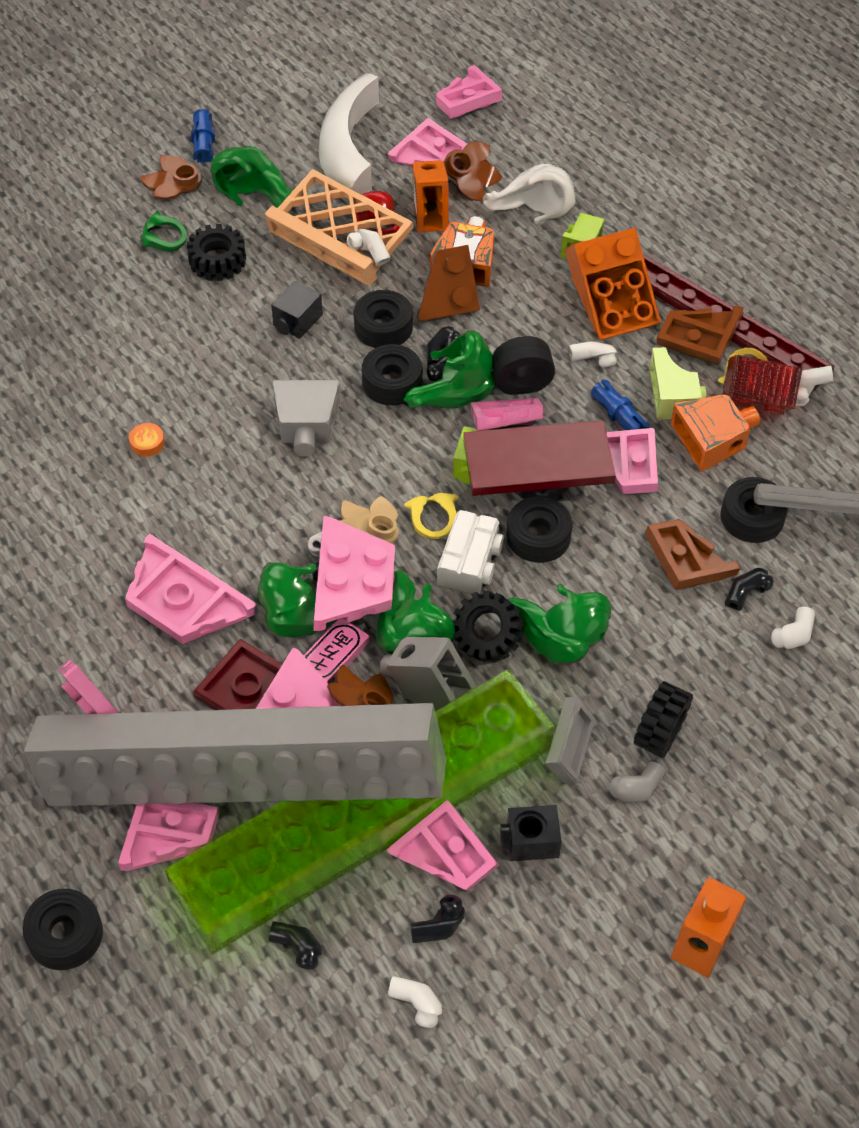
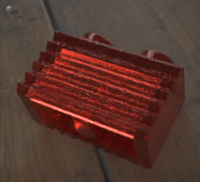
[722,355,803,415]

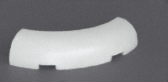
[319,73,379,205]

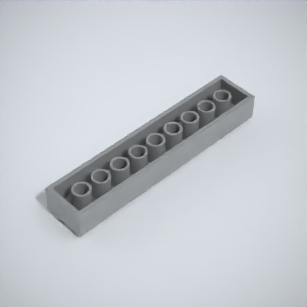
[23,703,446,807]

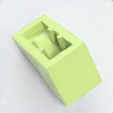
[649,347,706,420]

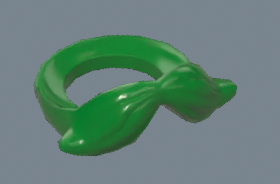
[140,211,187,252]

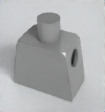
[273,380,340,457]
[380,637,477,716]

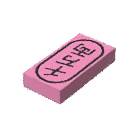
[303,618,370,684]

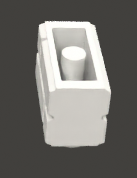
[437,510,504,594]

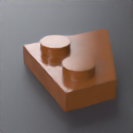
[416,245,480,322]
[657,306,744,365]
[645,519,740,590]

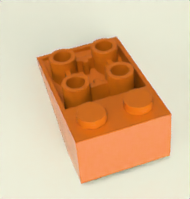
[564,227,661,340]

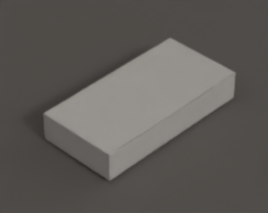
[546,697,595,784]

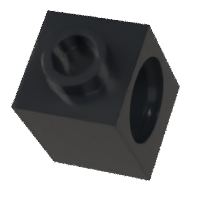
[500,805,562,861]

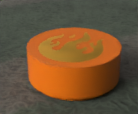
[129,423,165,457]

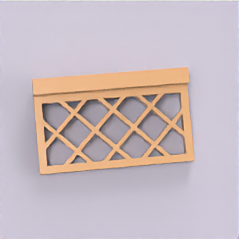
[264,169,414,286]

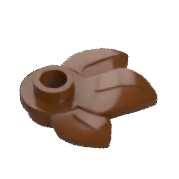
[444,141,502,201]
[140,155,202,199]
[327,665,393,706]

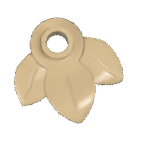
[340,496,399,544]

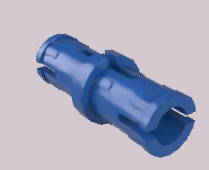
[191,109,215,163]
[591,379,650,430]

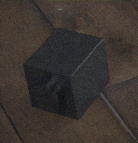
[271,281,323,339]

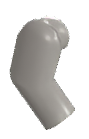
[609,761,666,802]

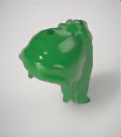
[210,146,293,208]
[404,330,496,409]
[257,562,338,638]
[376,570,455,654]
[508,584,612,663]

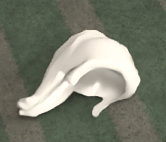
[482,164,575,224]

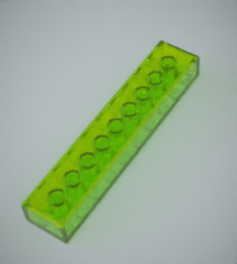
[165,669,554,955]

